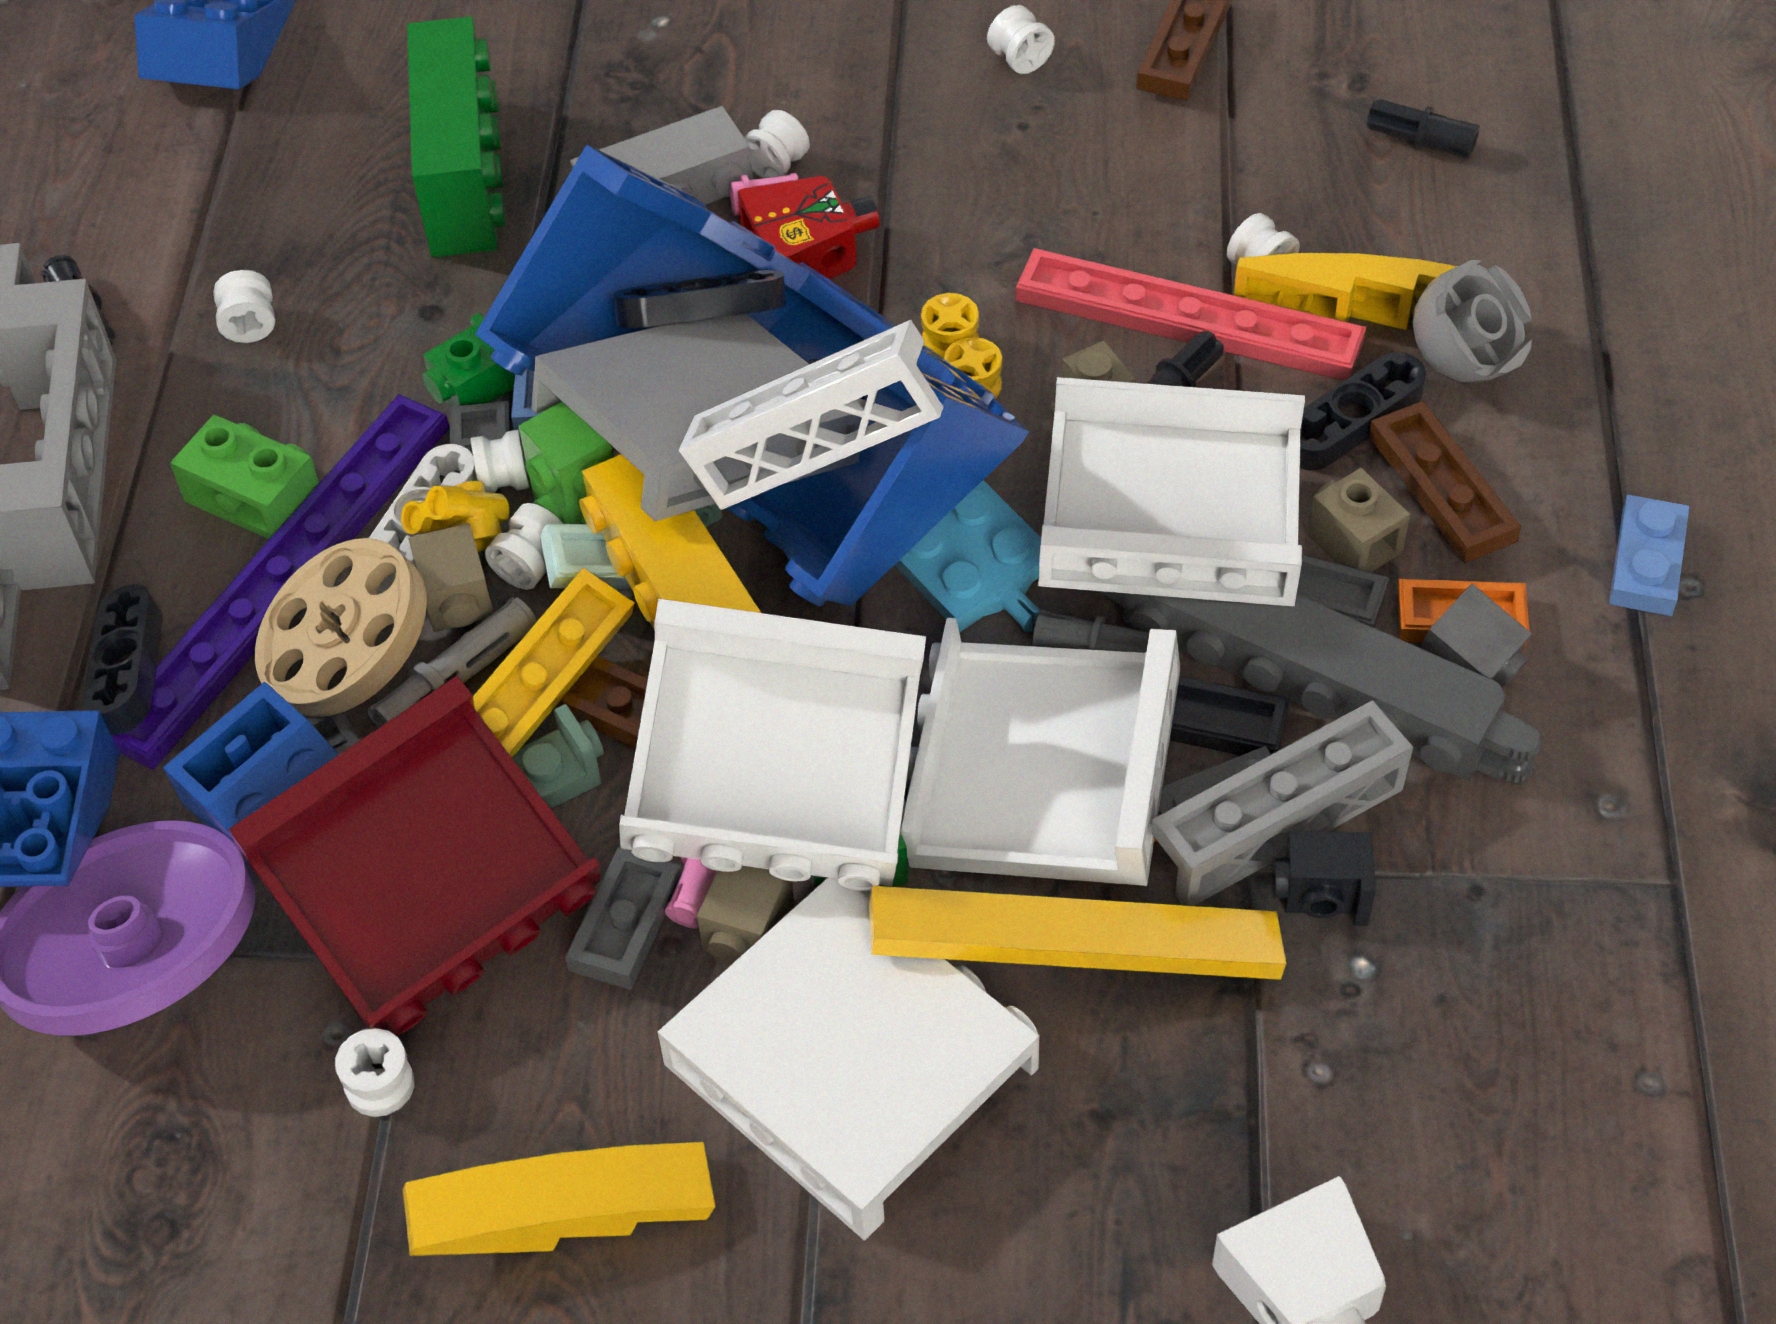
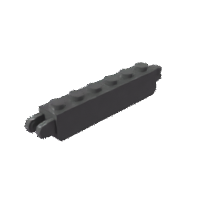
[1098,591,1541,785]

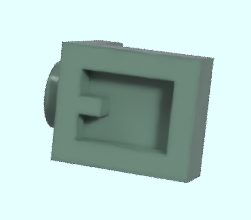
[512,704,604,809]

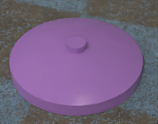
[0,821,255,1036]

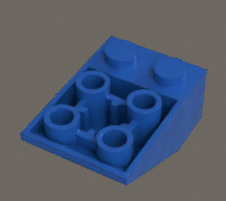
[134,0,296,89]
[163,682,339,872]
[0,710,120,887]

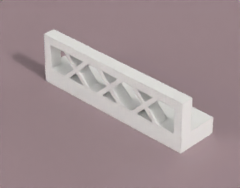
[679,320,943,510]

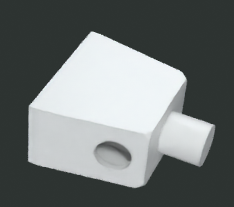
[1212,1176,1386,1324]

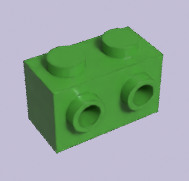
[519,401,614,524]
[170,414,319,539]

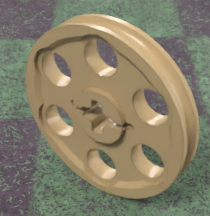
[255,538,427,717]

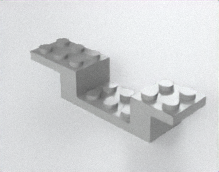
[0,243,116,690]

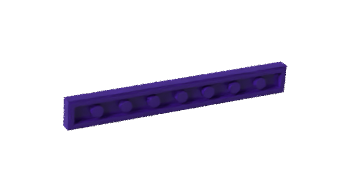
[111,394,450,770]

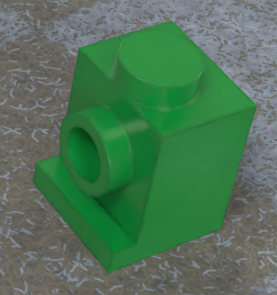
[422,312,515,406]

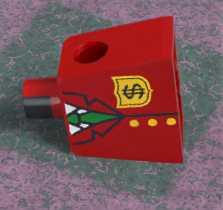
[738,176,880,279]

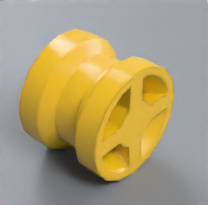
[921,293,979,358]
[944,337,1003,399]

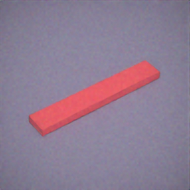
[1016,248,1366,381]

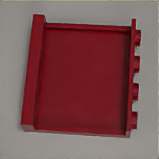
[228,675,600,1036]

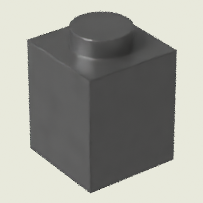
[1421,584,1532,688]

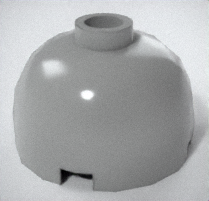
[1413,260,1532,383]

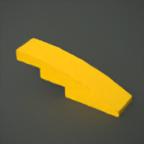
[1234,253,1457,330]
[403,1142,715,1256]

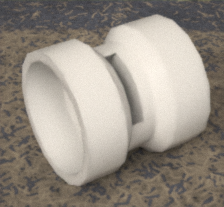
[485,503,563,590]

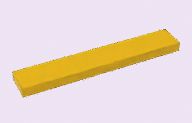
[869,886,1286,980]

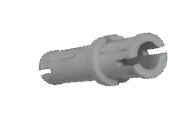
[368,597,537,729]

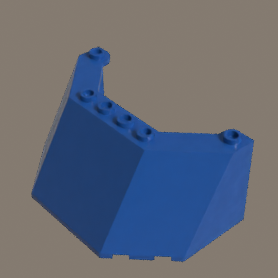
[475,145,1030,607]

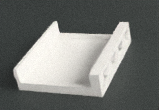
[1038,377,1305,607]
[619,599,926,891]
[900,618,1180,886]
[658,878,1039,1241]

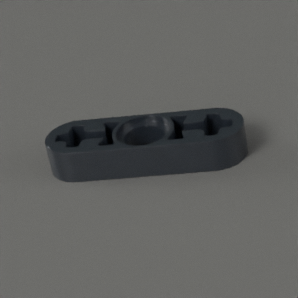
[614,270,786,328]
[1300,352,1426,470]
[83,584,163,735]

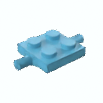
[894,480,1041,633]

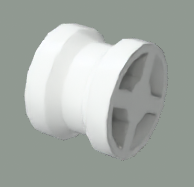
[987,5,1055,74]
[744,110,810,178]
[1227,213,1300,266]
[213,270,275,343]
[471,429,529,493]
[335,1028,415,1117]

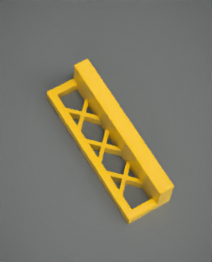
[473,568,635,758]

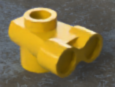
[401,481,510,552]

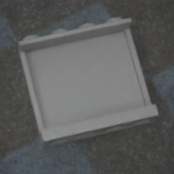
[531,314,862,521]

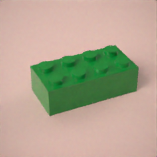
[407,16,506,258]

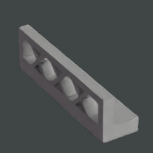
[1152,700,1413,906]

